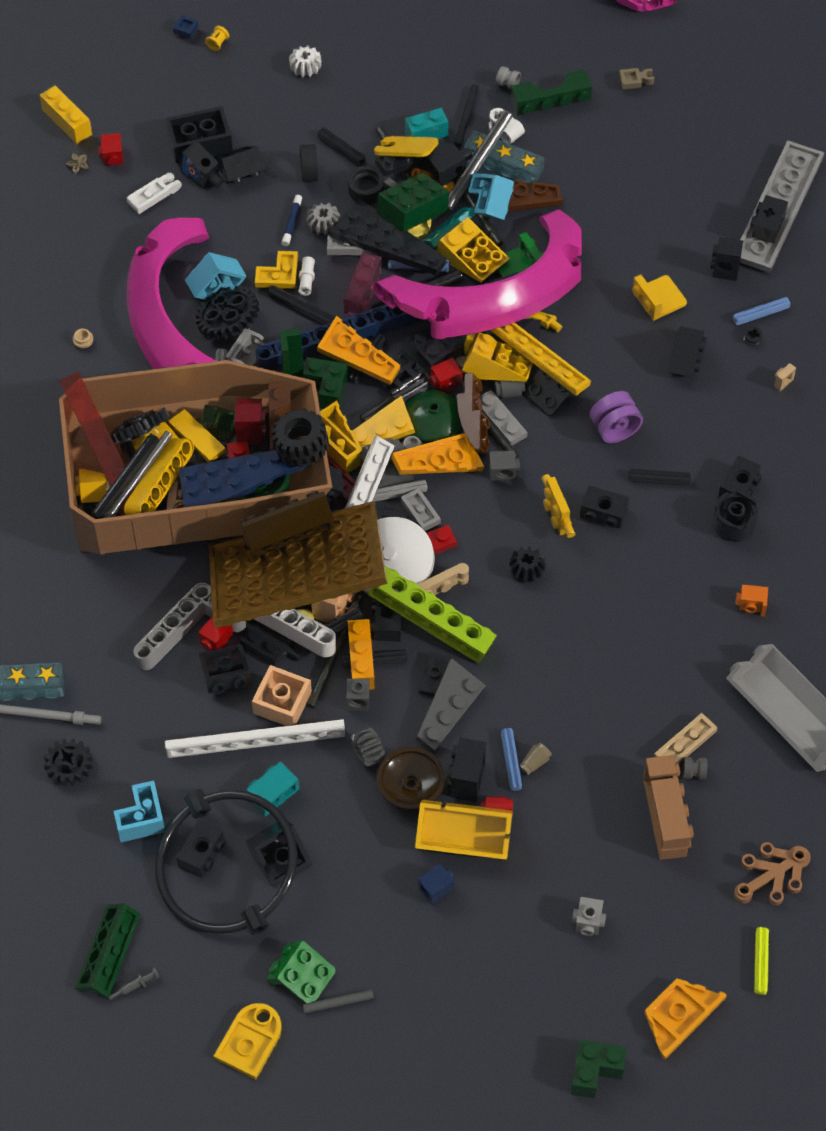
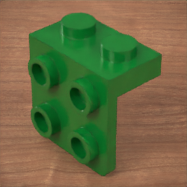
[496,232,544,277]
[266,940,335,1004]

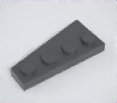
[416,658,486,753]

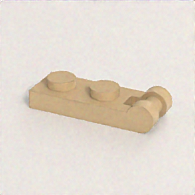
[415,563,469,603]

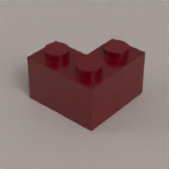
[235,398,267,445]

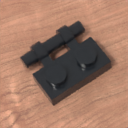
[375,349,425,396]

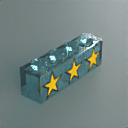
[464,130,545,184]
[0,663,64,701]

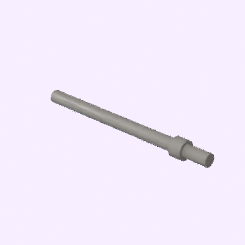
[0,704,102,725]

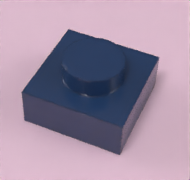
[173,15,199,39]

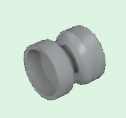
[496,66,521,89]

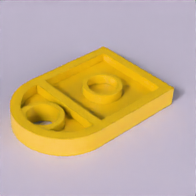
[214,1003,282,1080]

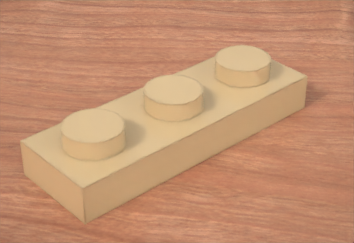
[654,713,718,764]

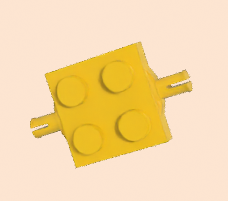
[541,474,576,538]

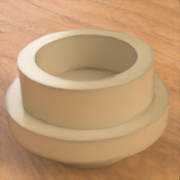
[73,329,93,348]

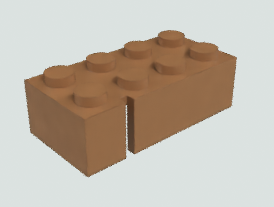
[643,755,693,860]

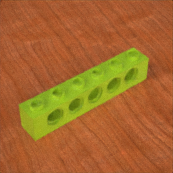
[368,566,497,664]

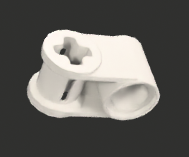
[489,108,525,145]

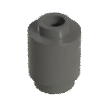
[494,380,525,399]

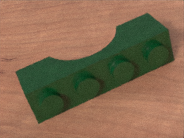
[511,70,592,115]

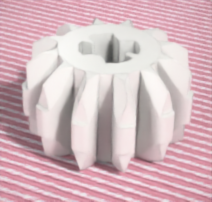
[289,46,321,78]

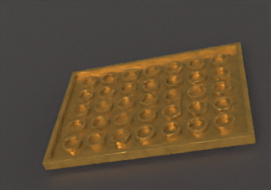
[209,501,387,628]

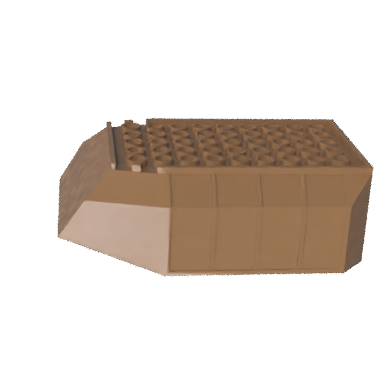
[59,360,332,555]

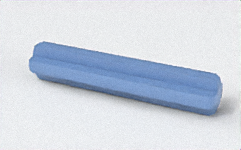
[733,297,790,325]
[501,728,522,791]

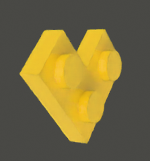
[255,251,298,289]

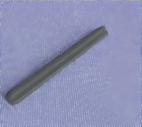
[448,110,513,211]

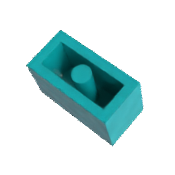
[405,108,448,139]
[246,761,299,817]

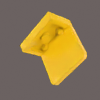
[632,275,687,321]

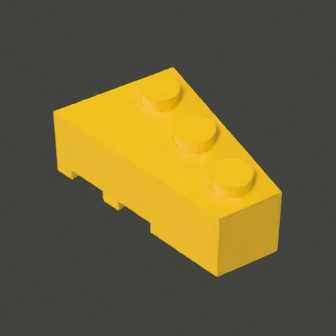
[320,401,363,473]

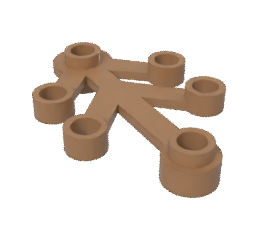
[734,842,811,905]

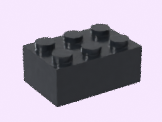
[165,106,233,163]

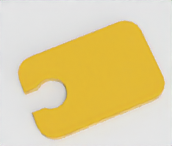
[374,136,438,157]

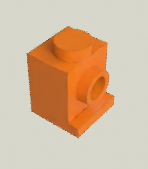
[735,584,768,617]

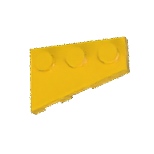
[353,396,415,448]

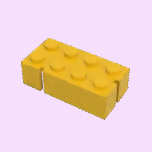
[415,800,513,860]

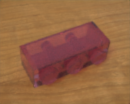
[343,252,382,316]

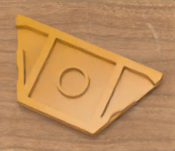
[644,978,727,1060]

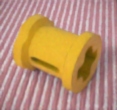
[205,26,229,51]

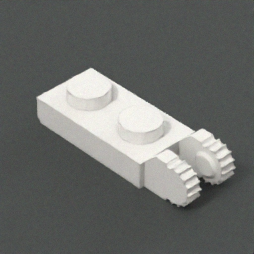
[126,173,182,214]

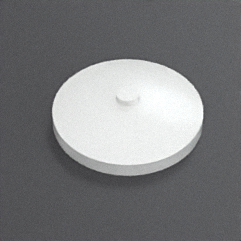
[362,517,435,595]

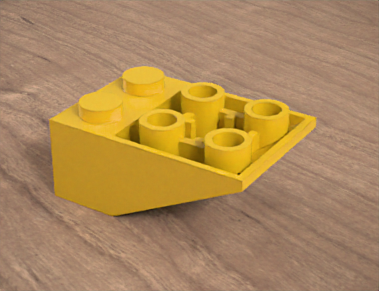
[436,218,510,282]
[462,332,533,382]

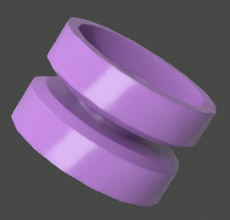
[589,391,643,443]

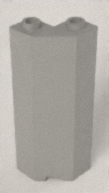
[726,644,826,772]

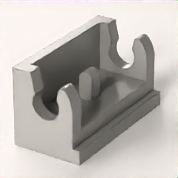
[225,328,265,366]

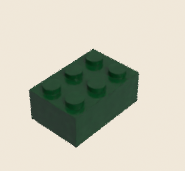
[377,172,449,232]

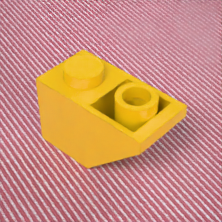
[75,469,106,503]

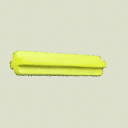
[754,927,769,995]

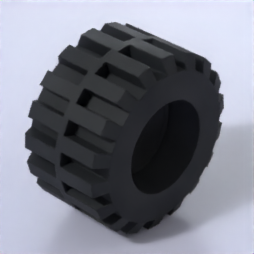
[272,409,329,467]

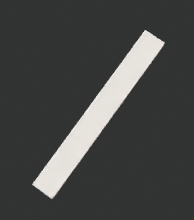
[165,719,345,758]

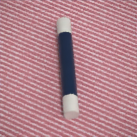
[281,195,302,246]

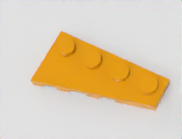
[317,316,400,385]
[391,433,484,475]

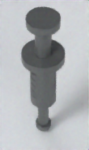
[108,967,160,1000]

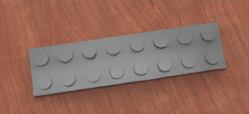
[740,140,824,273]

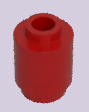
[481,796,513,817]

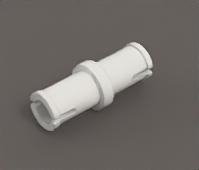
[299,257,315,296]

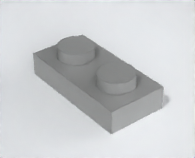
[401,488,441,531]

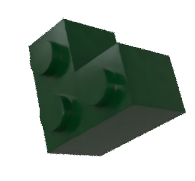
[303,357,348,409]
[571,1039,627,1098]

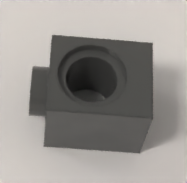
[489,450,520,481]
[346,679,370,711]

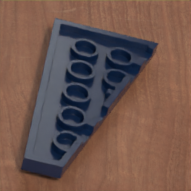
[179,450,308,507]

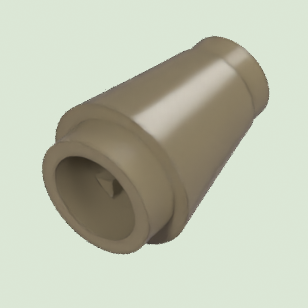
[519,742,552,776]

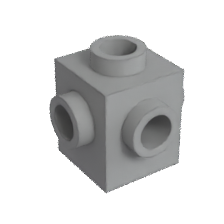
[572,897,606,936]

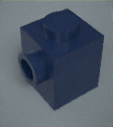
[418,863,455,905]

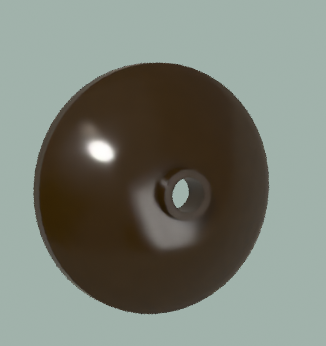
[377,747,445,810]

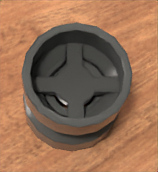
[683,757,707,780]

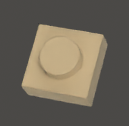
[774,363,796,391]

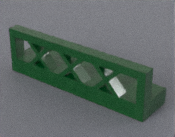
[279,328,304,378]
[75,903,141,998]

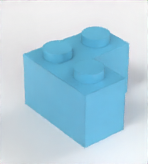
[468,173,514,220]
[185,252,247,300]
[114,780,165,842]

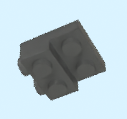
[361,438,414,488]

